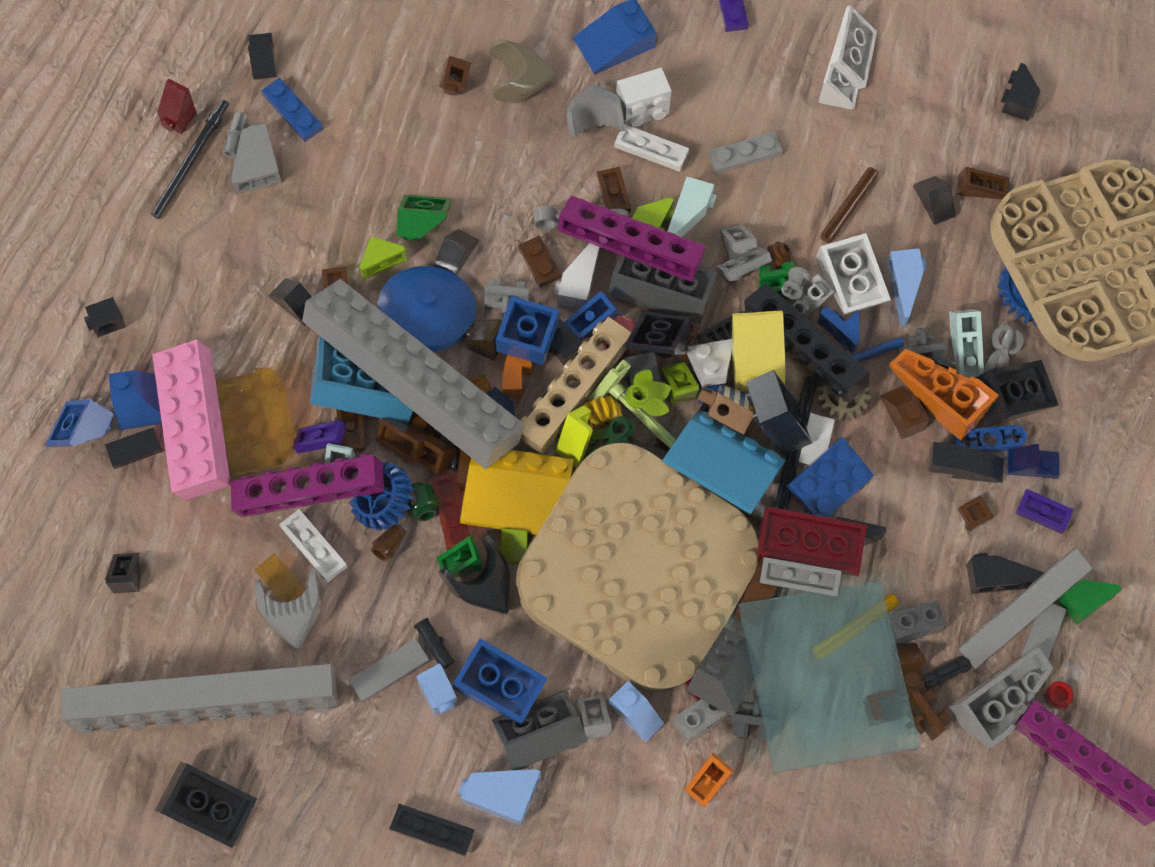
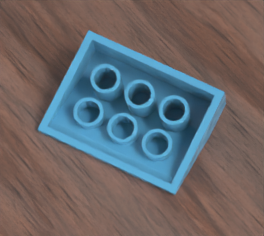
[310,335,413,423]
[662,410,786,514]

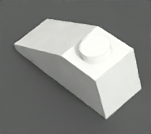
[554,243,601,309]

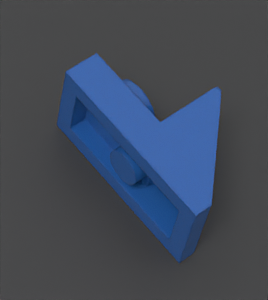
[817,306,859,354]

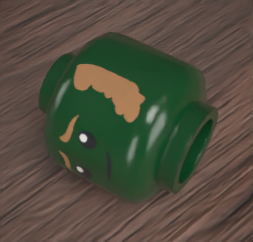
[407,482,440,521]

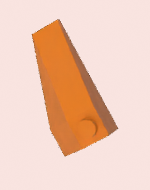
[889,349,999,440]

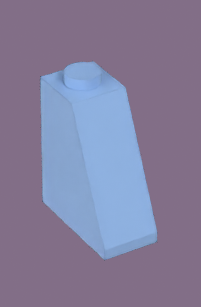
[458,769,541,826]

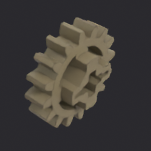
[816,372,871,422]

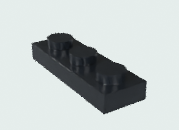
[389,804,475,857]

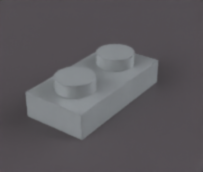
[717,246,772,281]

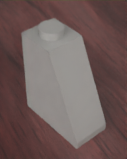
[231,123,282,195]

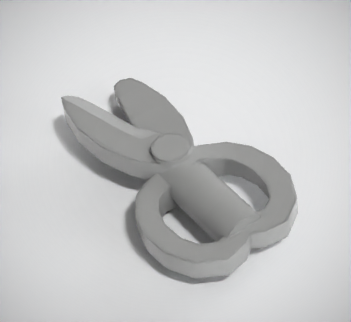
[984,324,1023,373]

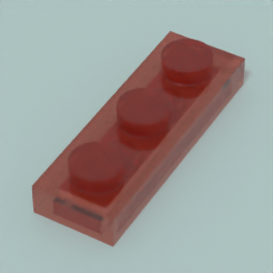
[431,472,470,550]

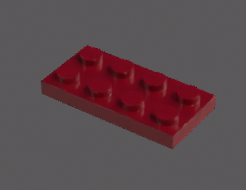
[756,506,867,577]

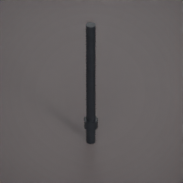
[151,99,229,219]

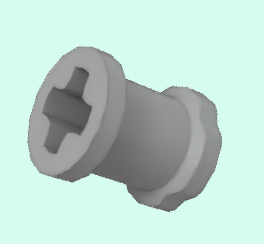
[781,267,810,300]

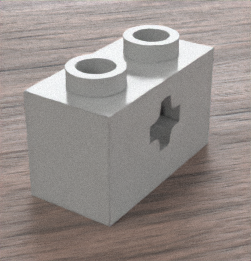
[672,699,730,746]

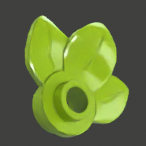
[625,370,671,416]

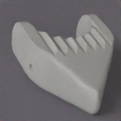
[567,84,625,139]
[255,569,321,650]

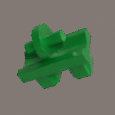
[758,261,802,299]

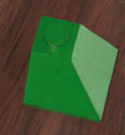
[397,194,452,241]

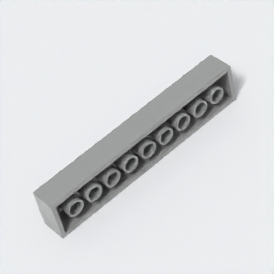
[302,279,525,469]
[62,664,338,734]

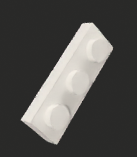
[614,124,689,172]
[279,509,347,583]

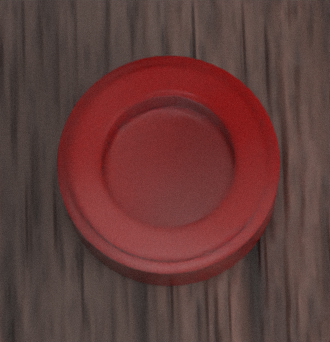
[1045,681,1073,709]

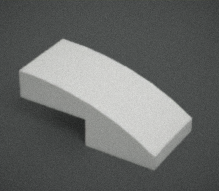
[799,413,835,465]

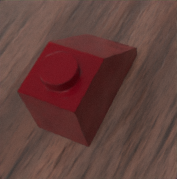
[157,78,197,134]

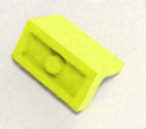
[555,405,593,468]

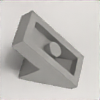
[720,224,757,260]
[578,695,612,739]

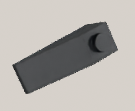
[966,553,1045,594]

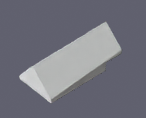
[818,5,877,110]

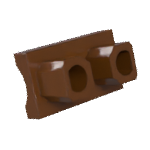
[904,689,952,741]

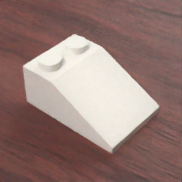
[816,233,891,315]

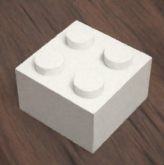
[616,67,671,127]

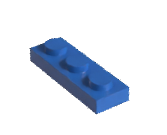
[261,78,323,142]

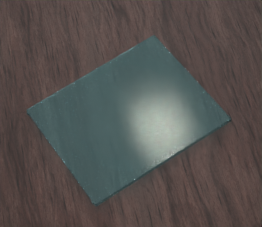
[738,581,920,773]

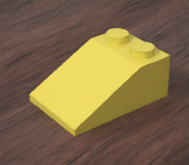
[731,311,785,392]

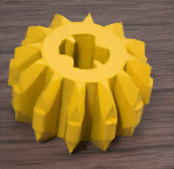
[584,396,622,431]

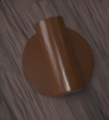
[767,241,792,269]

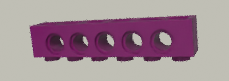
[558,195,706,282]
[231,454,384,518]
[1015,700,1155,826]

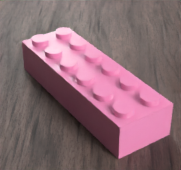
[152,339,231,500]

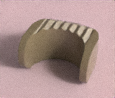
[489,39,558,104]

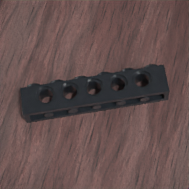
[744,283,870,403]

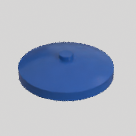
[378,266,476,352]

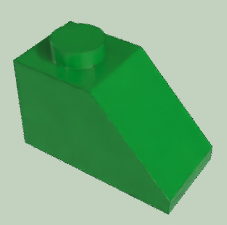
[1057,579,1122,624]

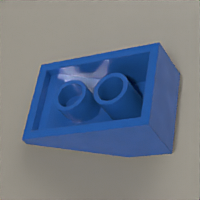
[573,0,657,75]
[452,638,548,724]

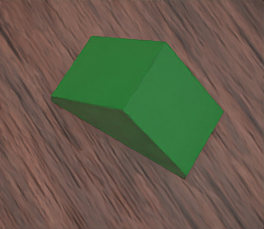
[437,536,482,578]

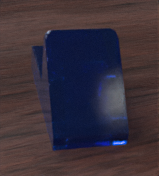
[1007,444,1059,479]

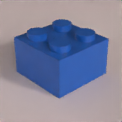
[496,296,559,365]

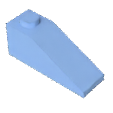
[887,248,926,327]

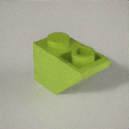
[632,197,675,231]

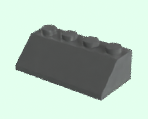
[608,255,718,325]

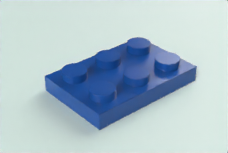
[786,437,874,518]

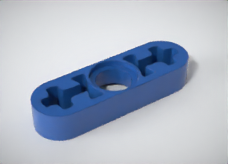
[953,425,1027,453]

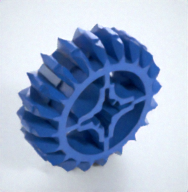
[349,462,414,531]

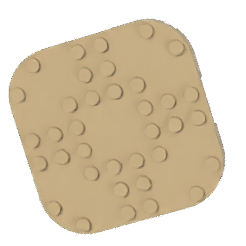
[990,159,1155,361]
[516,443,759,691]

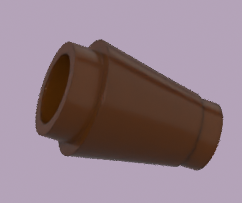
[371,525,406,561]

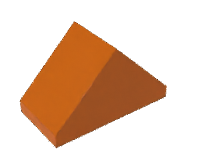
[685,753,734,808]

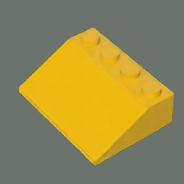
[460,450,574,535]

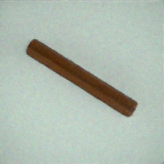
[820,167,879,243]

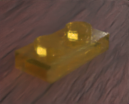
[254,553,306,603]

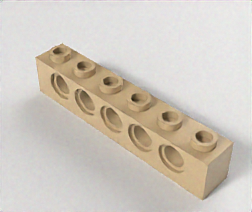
[520,317,631,455]

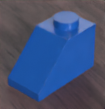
[564,291,622,341]

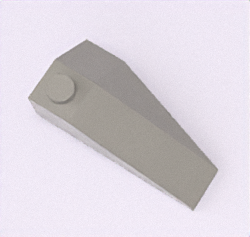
[948,647,1053,749]

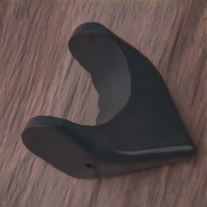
[438,535,511,614]

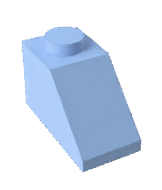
[416,663,457,715]
[609,681,664,743]

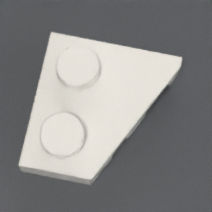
[687,339,732,387]

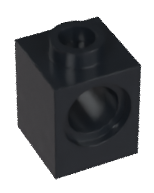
[84,297,126,338]

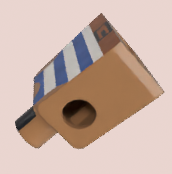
[697,384,755,434]

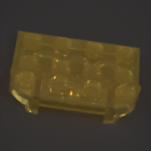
[216,368,296,477]

